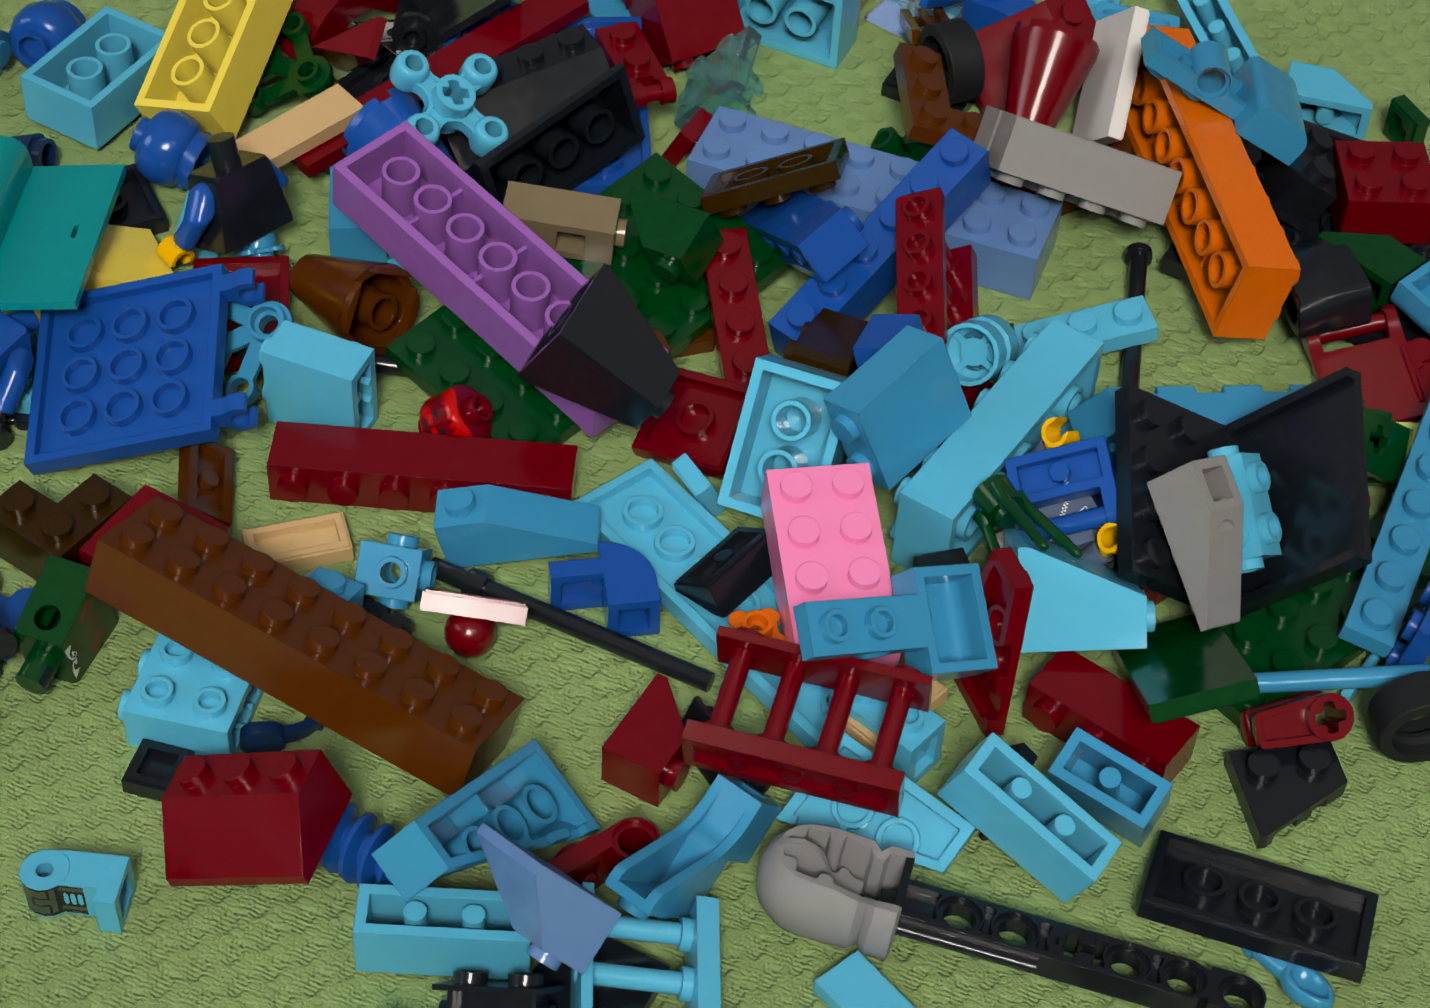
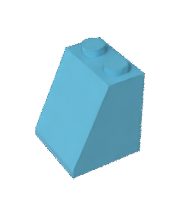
[1004,528,1156,653]

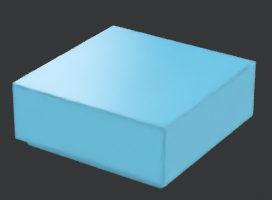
[672,453,728,517]

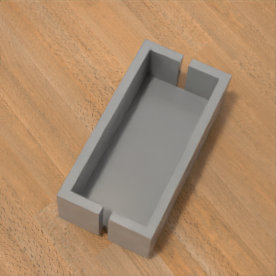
[974,105,1183,228]

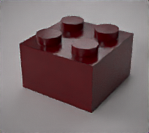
[1329,140,1430,245]

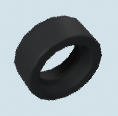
[918,17,985,105]
[1367,670,1430,763]

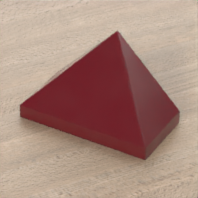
[312,16,388,71]

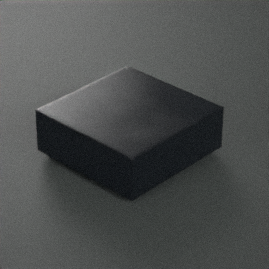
[121,738,195,802]

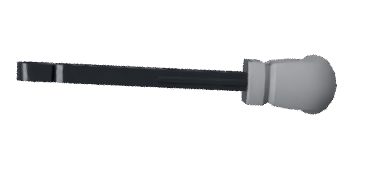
[757,824,1267,1008]

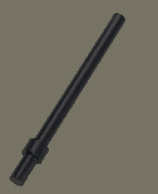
[431,557,715,693]

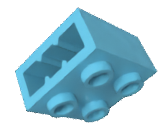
[258,320,378,429]
[118,633,264,755]

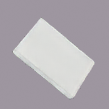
[1072,6,1150,145]

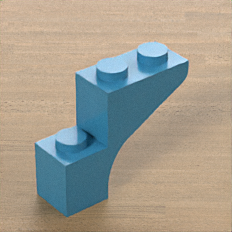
[604,773,782,921]

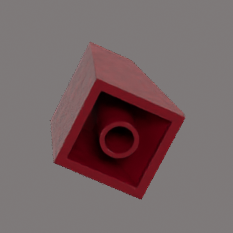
[623,0,748,71]

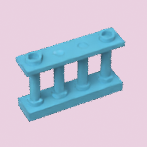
[570,882,721,1008]

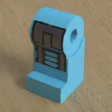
[19,849,137,934]

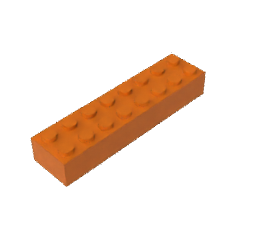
[1125,25,1301,340]

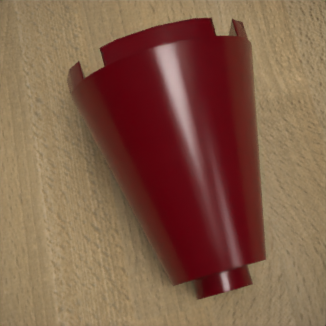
[1005,18,1100,128]

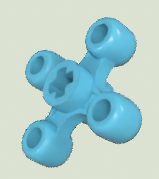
[389,50,509,157]

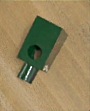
[14,554,118,694]

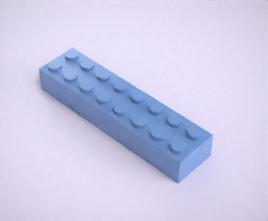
[686,106,1063,301]

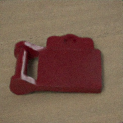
[1301,303,1430,422]

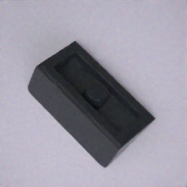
[674,526,772,618]

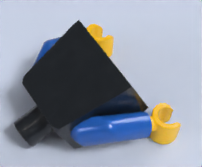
[156,132,293,268]

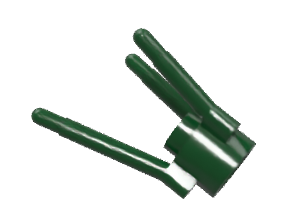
[972,474,1082,559]

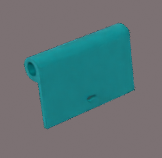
[0,136,127,311]

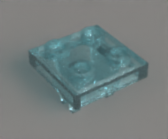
[674,25,764,130]

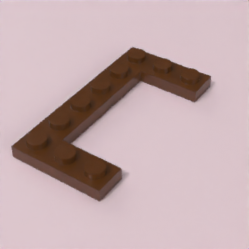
[893,42,1137,156]

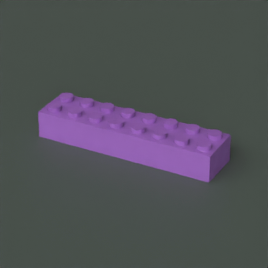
[333,121,669,438]

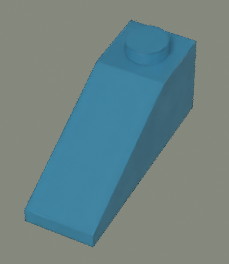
[434,484,602,567]

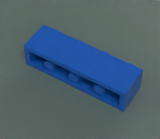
[741,190,869,283]

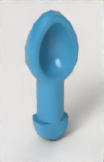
[1242,948,1335,1008]

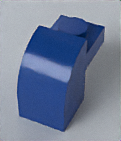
[548,542,661,637]

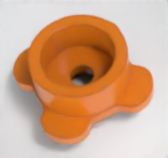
[728,608,785,641]

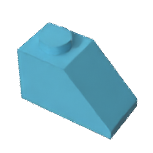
[1288,61,1373,140]

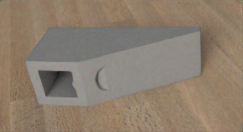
[1147,455,1244,632]

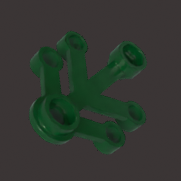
[246,12,334,116]

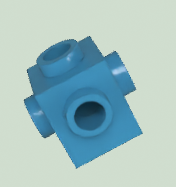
[354,532,437,610]

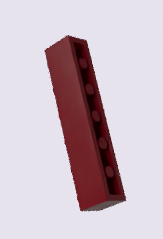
[267,421,578,513]

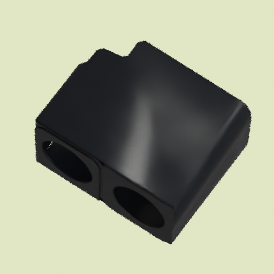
[1281,239,1372,339]

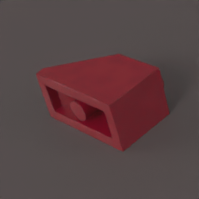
[601,673,690,807]

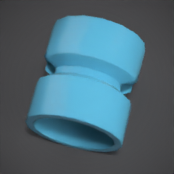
[945,314,1019,387]

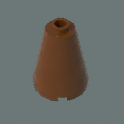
[289,254,419,355]

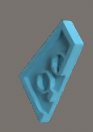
[776,732,977,875]

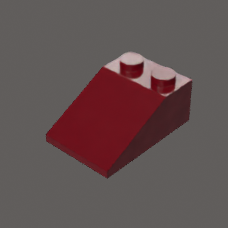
[975,0,1096,115]

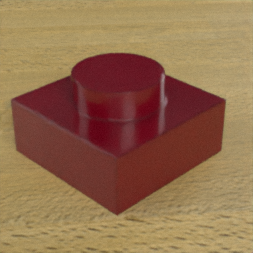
[662,107,713,167]

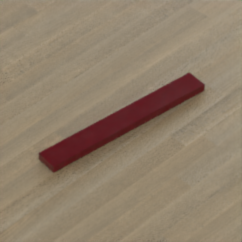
[291,0,589,178]

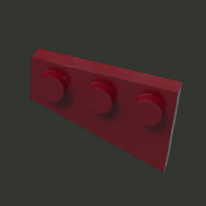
[954,548,1034,737]

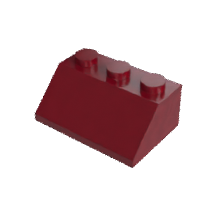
[161,749,353,886]

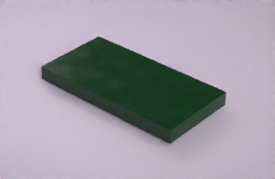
[1111,614,1261,724]

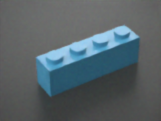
[371,739,601,901]

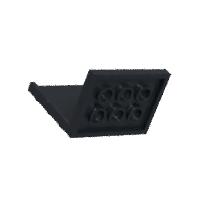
[1115,366,1372,617]

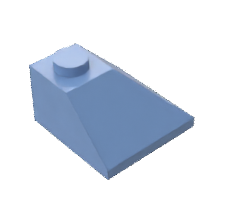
[476,823,622,974]

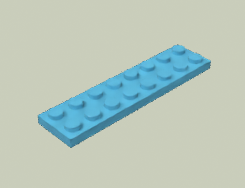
[575,458,831,749]

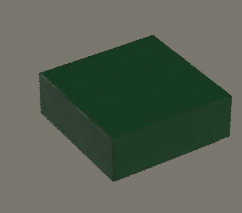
[1382,95,1430,143]

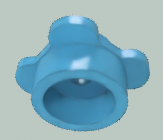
[234,232,285,257]

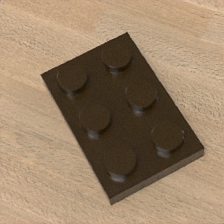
[700,137,850,218]

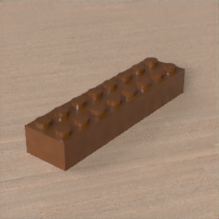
[84,496,524,796]

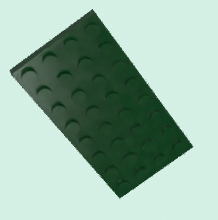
[386,152,789,444]

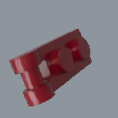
[595,21,677,110]

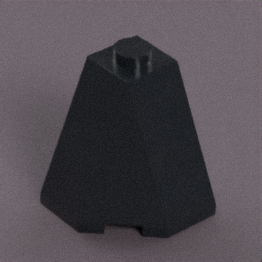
[517,263,680,428]

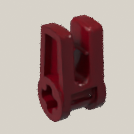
[1239,691,1354,749]

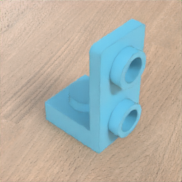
[829,689,946,783]

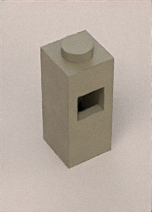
[503,180,628,265]

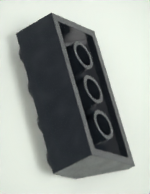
[421,24,610,172]
[466,63,645,205]

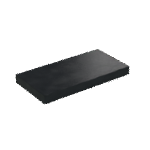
[1136,830,1379,984]

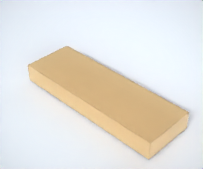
[236,83,363,168]

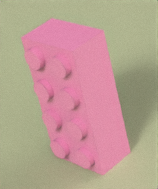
[761,463,901,683]

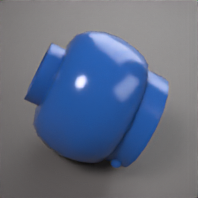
[9,0,86,69]
[129,109,212,190]

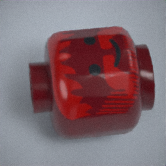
[418,384,493,438]

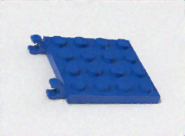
[24,263,266,475]

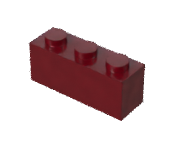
[1022,651,1200,782]

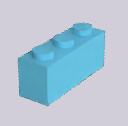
[937,732,1122,904]
[353,883,532,980]

